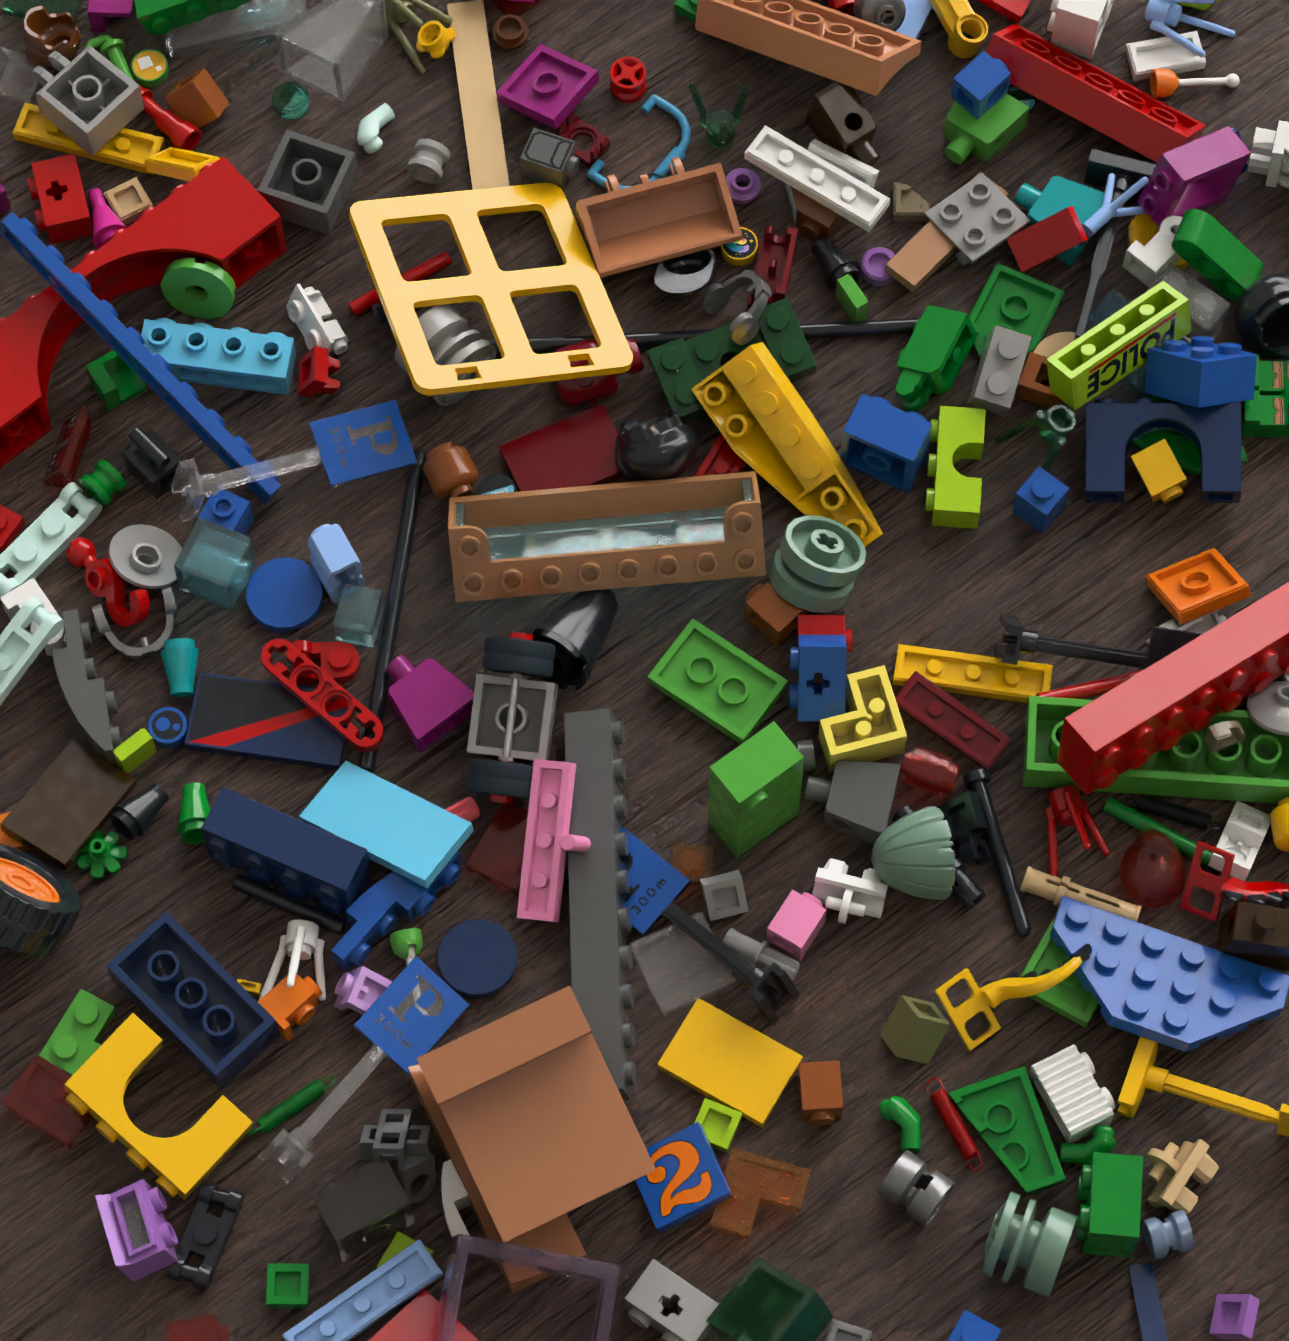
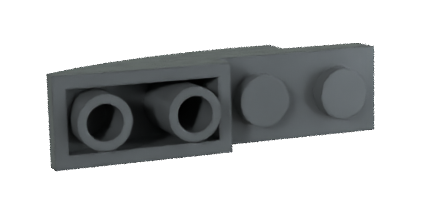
[52,609,122,765]

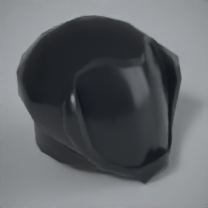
[1234,274,1289,358]
[615,409,700,480]

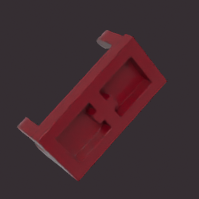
[747,226,798,308]

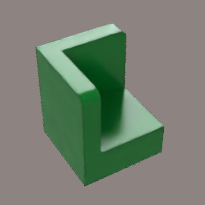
[86,350,147,411]

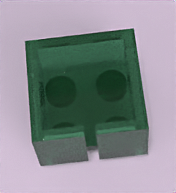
[706,1257,834,1341]

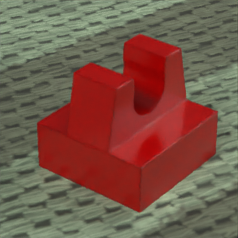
[297,346,340,398]

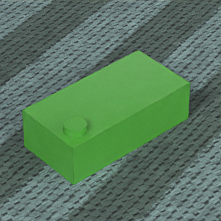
[708,721,804,859]

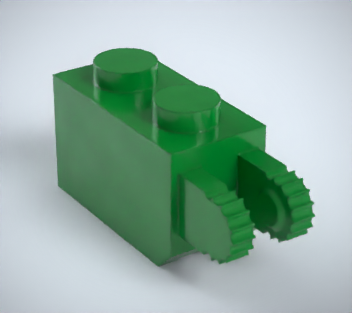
[895,305,978,413]

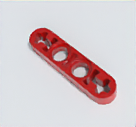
[261,638,384,752]

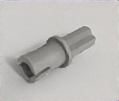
[723,928,800,981]

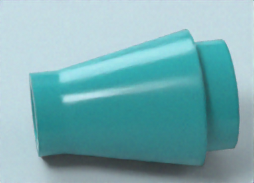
[160,638,199,697]

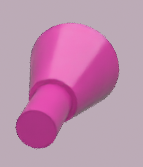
[87,188,126,249]

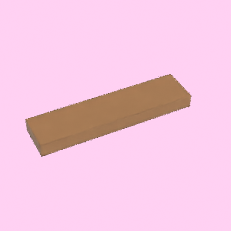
[884,172,1008,293]

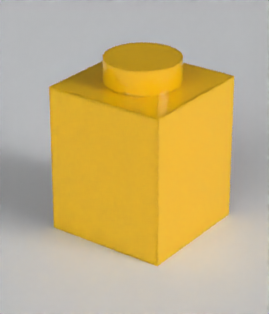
[1131,439,1188,503]

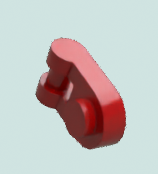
[290,640,361,685]

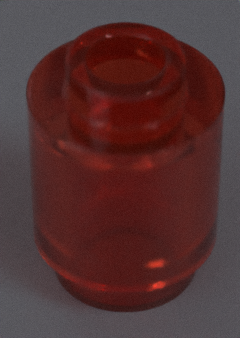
[900,746,961,796]

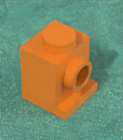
[258,974,323,1042]

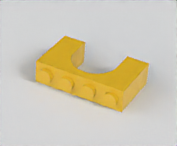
[65,1013,253,1201]

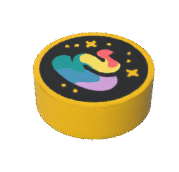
[721,227,758,266]

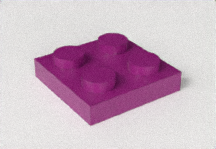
[496,44,600,129]

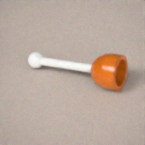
[1150,68,1240,98]

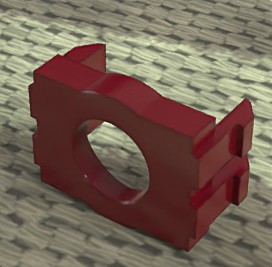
[555,112,610,168]

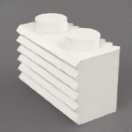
[1029,1045,1116,1143]

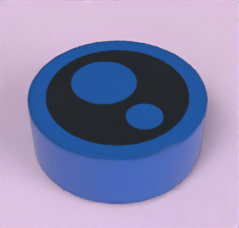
[148,707,188,748]

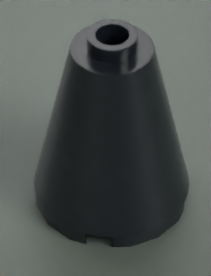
[526,589,618,690]

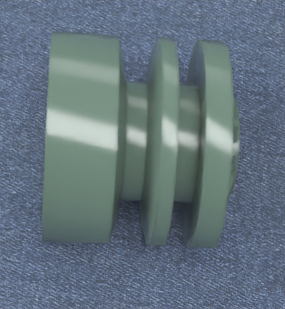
[982,1192,1077,1298]

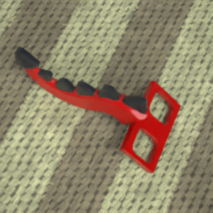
[1180,841,1289,922]

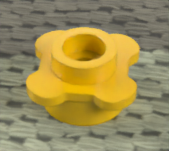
[416,21,456,59]

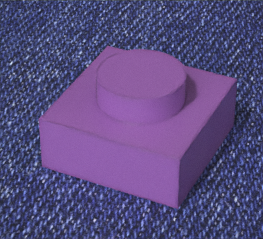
[1209,1294,1260,1340]

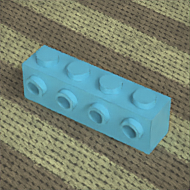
[141,318,297,395]

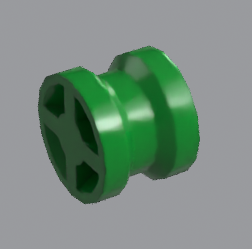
[78,459,127,508]

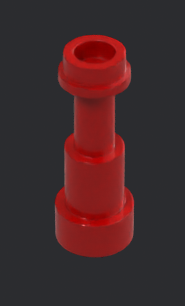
[140,86,202,151]

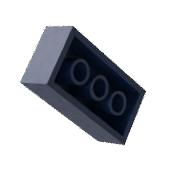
[201,787,372,916]
[106,912,280,1090]

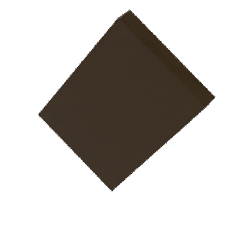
[1,739,136,871]

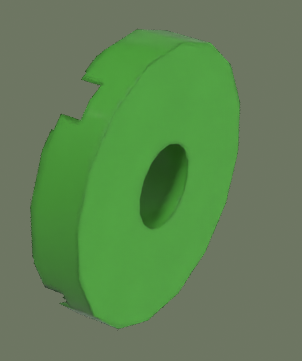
[160,257,236,319]

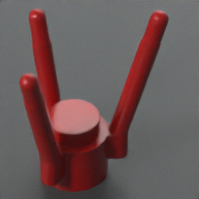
[1044,785,1110,877]

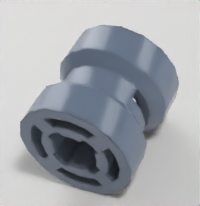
[1142,1210,1194,1260]

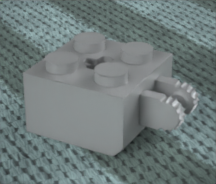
[32,47,144,156]

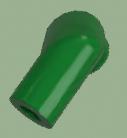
[879,1096,921,1153]
[1059,1125,1116,1164]

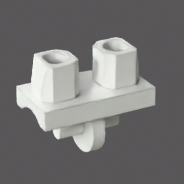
[812,858,888,924]

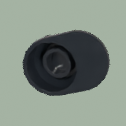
[654,248,716,296]

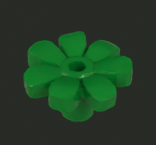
[77,830,128,880]

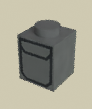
[520,128,580,190]

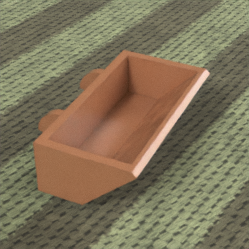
[575,157,743,278]

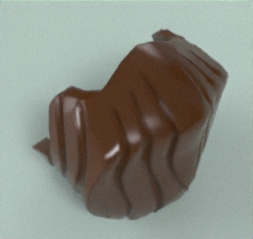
[24,5,81,67]

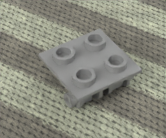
[925,173,1030,265]

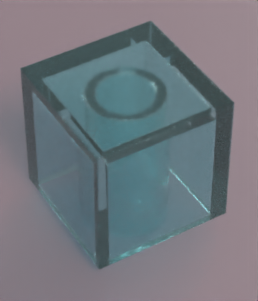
[174,517,257,610]

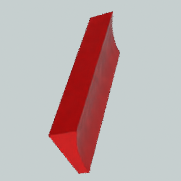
[985,23,1206,163]

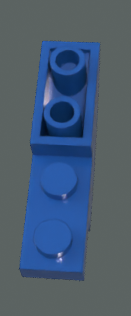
[331,851,462,972]

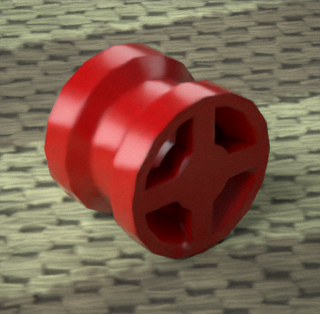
[610,57,646,103]

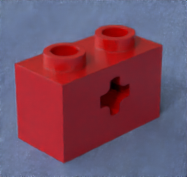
[27,153,93,244]

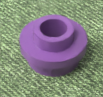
[726,168,761,205]

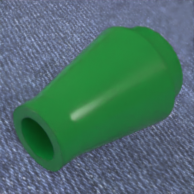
[177,782,211,844]

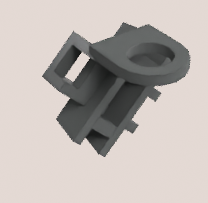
[358,1109,436,1203]

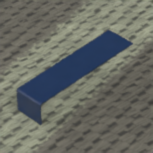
[1128,1262,1168,1341]

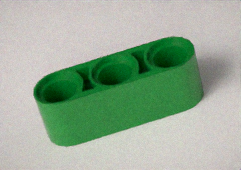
[1171,209,1264,302]

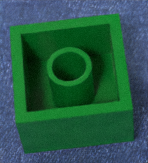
[1075,1152,1143,1258]

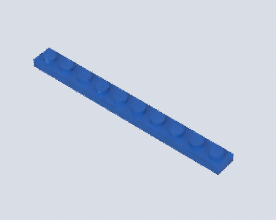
[0,212,281,505]

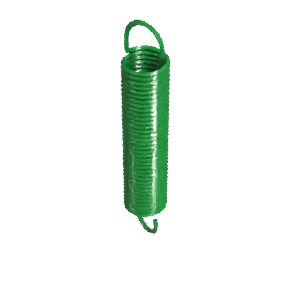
[247,1076,336,1136]

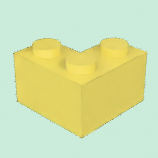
[818,665,907,772]

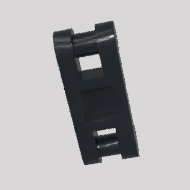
[166,1179,245,1292]

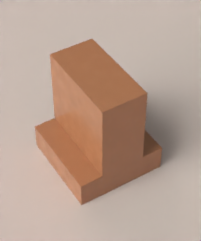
[416,985,656,1243]

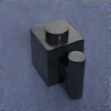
[123,427,186,499]

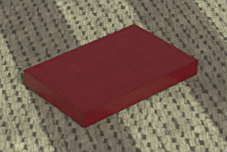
[499,404,625,492]

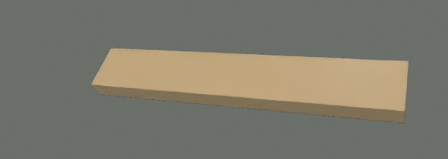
[447,0,509,190]

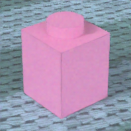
[766,889,827,961]

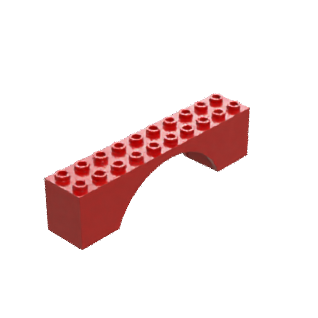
[0,156,287,469]

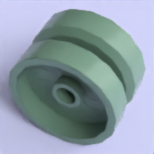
[768,515,867,613]

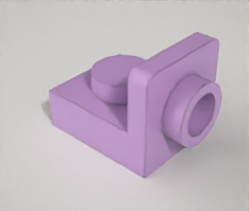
[334,966,395,1025]

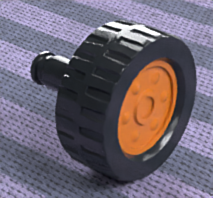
[0,843,82,957]

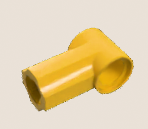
[929,0,988,59]

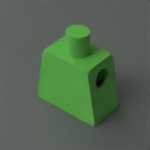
[943,94,1029,164]

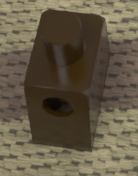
[806,82,881,166]
[1216,902,1289,970]

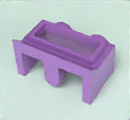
[95,1179,178,1282]

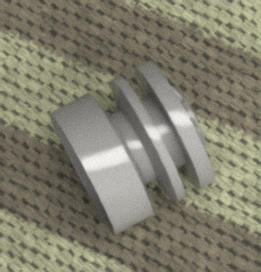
[394,304,496,406]

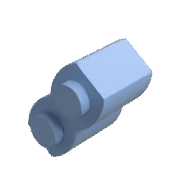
[307,524,365,604]

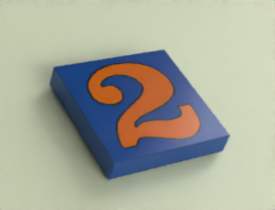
[635,1122,733,1233]

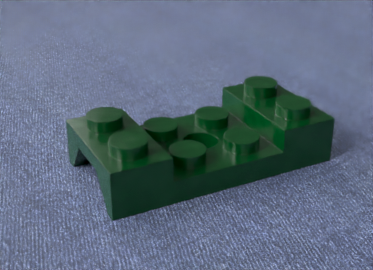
[647,297,817,423]

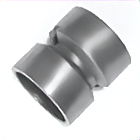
[878,1150,955,1227]

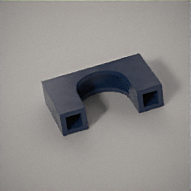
[1086,398,1241,503]

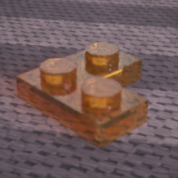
[710,1148,811,1240]

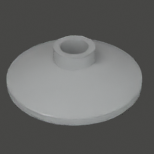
[108,524,185,589]
[1246,681,1289,736]

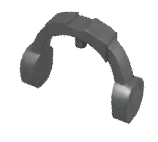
[699,270,771,345]
[92,585,178,660]

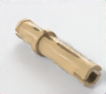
[1020,866,1142,922]

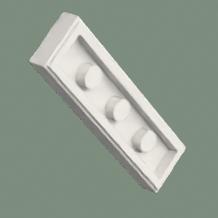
[744,125,890,232]

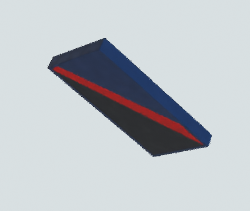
[185,672,353,770]

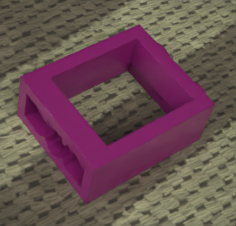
[1138,126,1251,228]

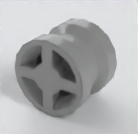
[406,139,451,184]

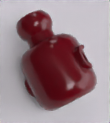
[553,338,644,407]

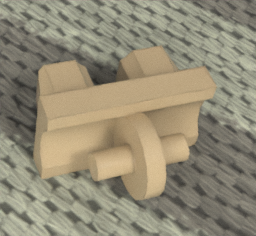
[1146,1139,1219,1214]

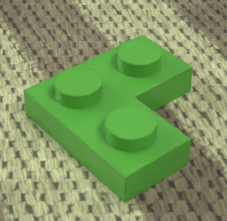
[38,989,117,1077]

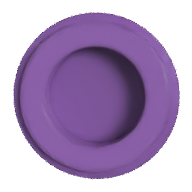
[860,247,895,286]

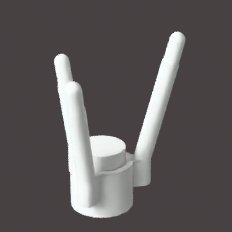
[259,920,326,1001]

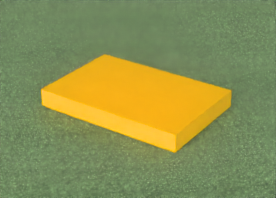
[657,998,803,1128]

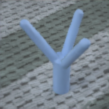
[1082,173,1149,236]

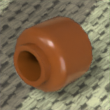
[422,442,479,499]

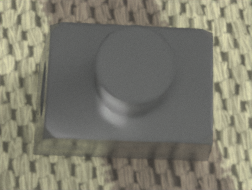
[804,761,901,845]

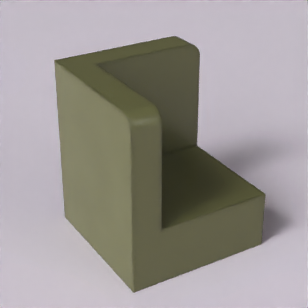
[881,995,950,1064]

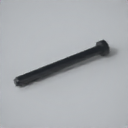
[962,769,1031,937]

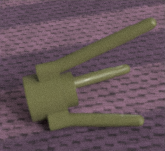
[377,0,453,74]

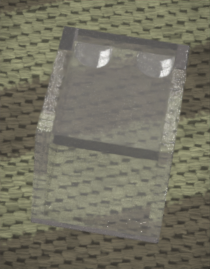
[275,0,389,103]

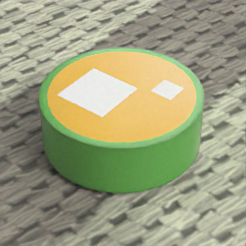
[131,49,169,88]

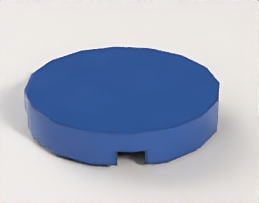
[246,557,324,633]

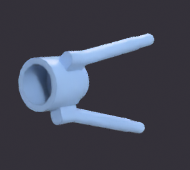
[1145,0,1235,57]

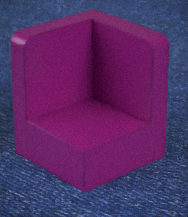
[87,0,135,32]

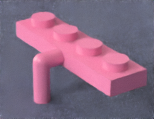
[516,759,591,922]

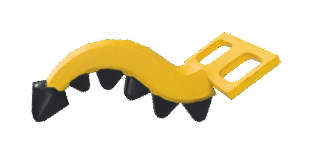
[935,943,1092,1051]

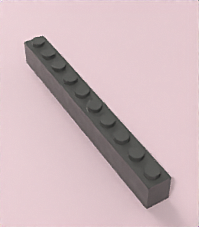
[564,708,637,1100]

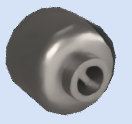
[853,0,906,31]

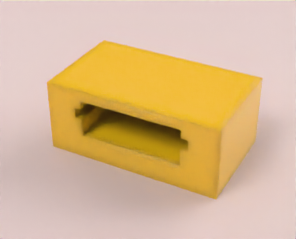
[237,979,262,997]

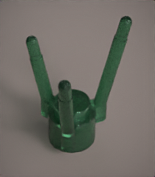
[689,83,749,150]
[995,405,1076,472]

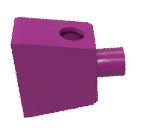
[386,655,474,754]

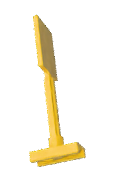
[1118,1036,1289,1137]

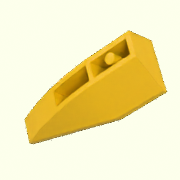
[691,342,883,547]

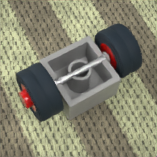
[467,632,559,804]

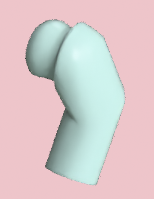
[357,103,395,154]

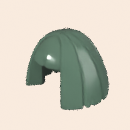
[871,806,956,900]

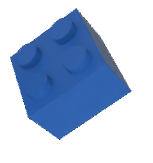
[1145,336,1257,408]
[840,393,932,494]

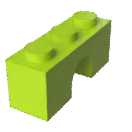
[925,406,986,529]

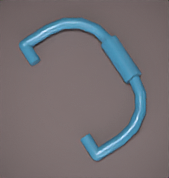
[586,94,691,189]

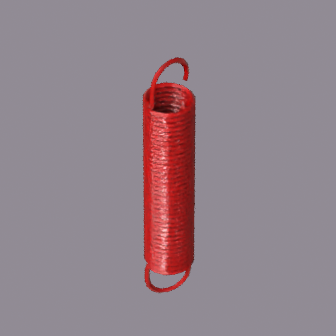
[926,1078,983,1172]

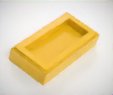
[144,147,220,181]

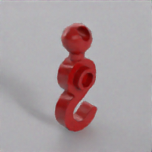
[66,537,150,627]

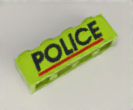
[1046,280,1191,410]

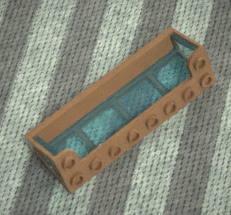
[448,471,766,602]

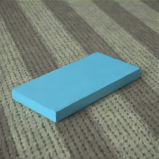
[299,761,474,888]

